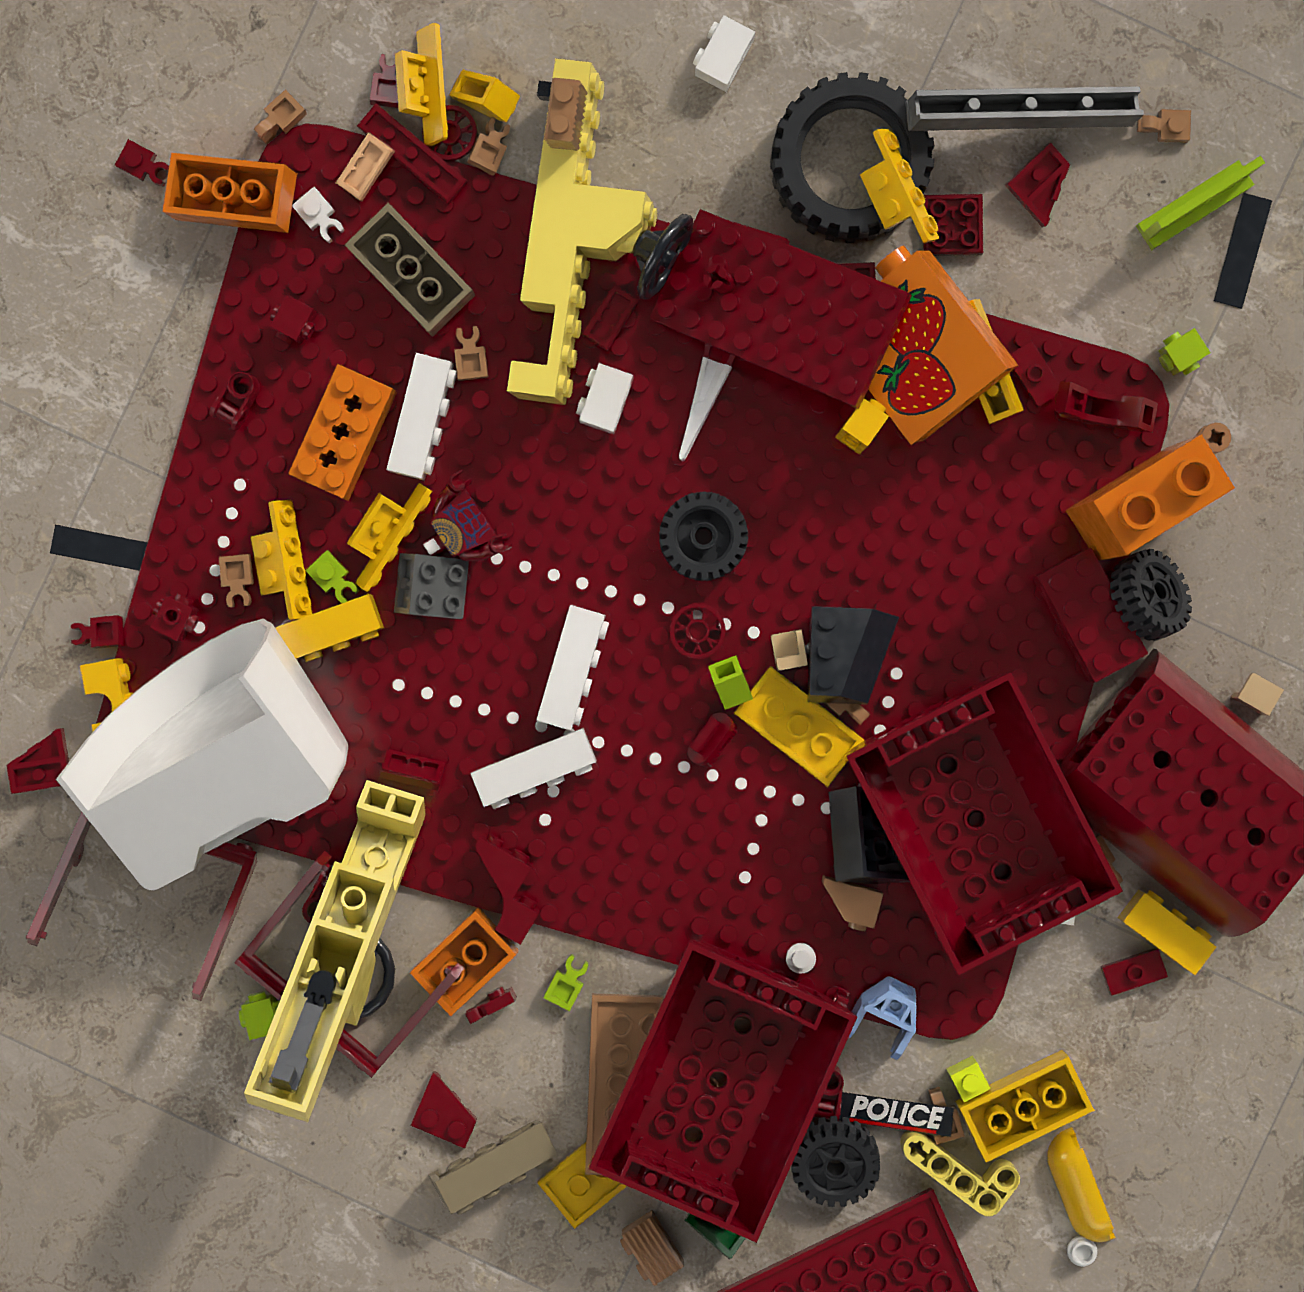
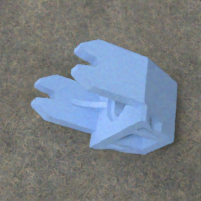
[849,976,916,1060]

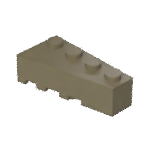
[428,1120,558,1215]

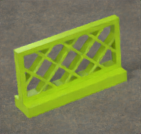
[1136,155,1265,251]

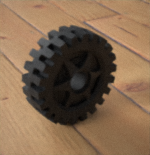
[659,492,748,581]
[1110,549,1192,641]
[791,1116,880,1207]

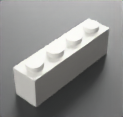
[386,353,457,481]
[537,605,609,730]
[471,728,597,809]

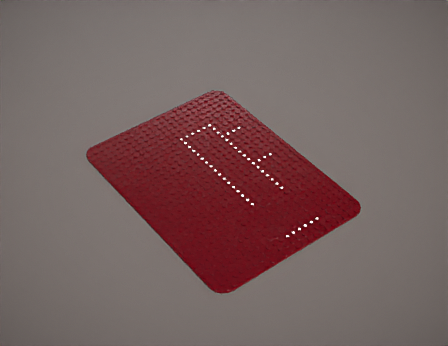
[96,123,1170,1040]

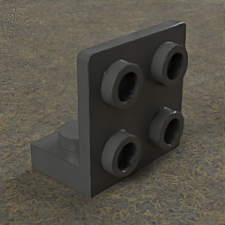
[394,553,469,619]

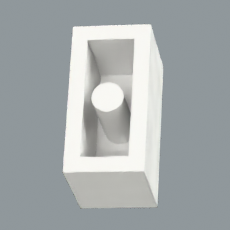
[693,15,755,92]
[576,363,633,434]

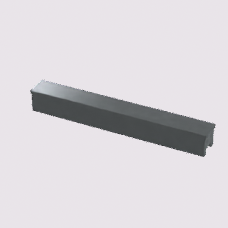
[905,86,1144,131]

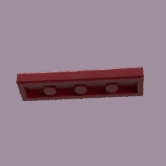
[357,103,468,205]

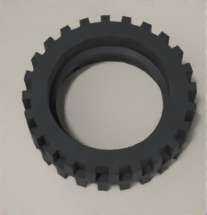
[770,72,935,243]

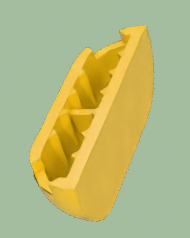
[1047,1127,1116,1242]

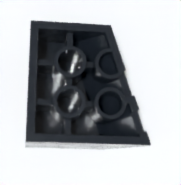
[807,606,899,705]
[829,786,910,884]

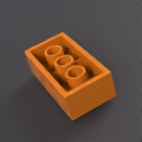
[162,153,297,233]
[289,364,397,501]

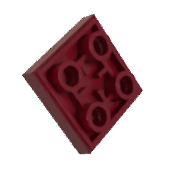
[923,194,984,256]

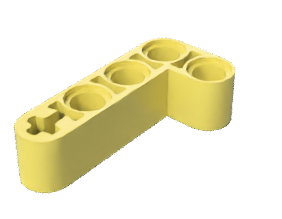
[900,1131,1020,1216]

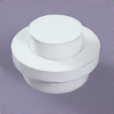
[786,943,816,973]
[1067,1236,1097,1267]

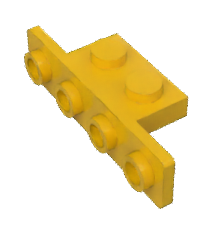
[395,23,448,146]
[860,129,939,243]
[347,483,432,592]
[251,500,312,620]

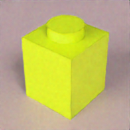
[946,1056,991,1103]

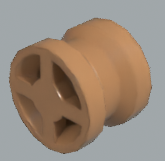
[1196,422,1231,454]

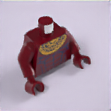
[423,470,512,561]

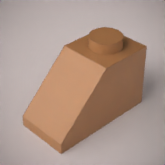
[821,875,883,931]

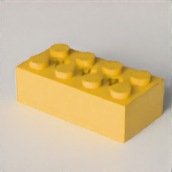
[955,1050,1095,1162]

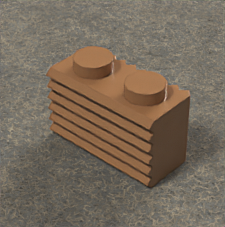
[544,78,588,151]
[620,1210,684,1286]

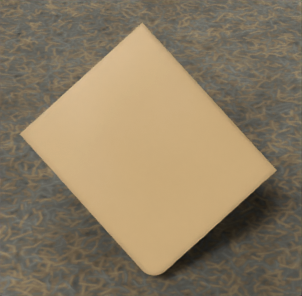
[771,630,808,671]
[1231,673,1284,716]

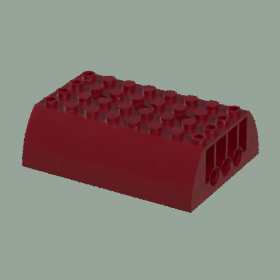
[1059,648,1304,937]
[846,672,1123,976]
[588,940,857,1243]

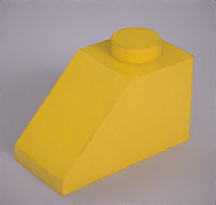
[449,69,520,122]

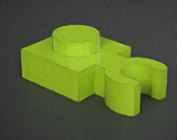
[305,550,359,603]
[543,954,589,1012]

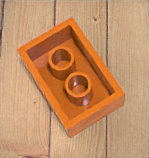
[410,907,519,1016]

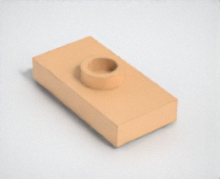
[336,133,395,201]

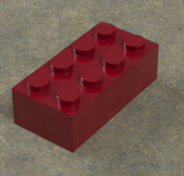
[1032,548,1148,683]

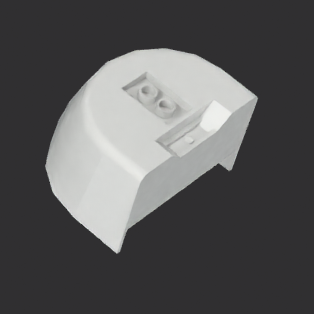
[56,619,348,890]

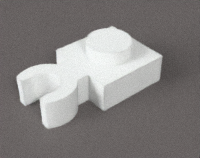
[292,186,344,243]

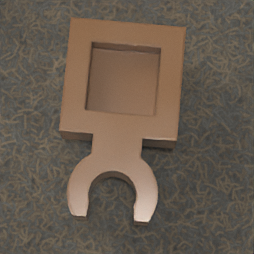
[467,117,510,175]
[455,326,488,381]
[219,554,253,607]

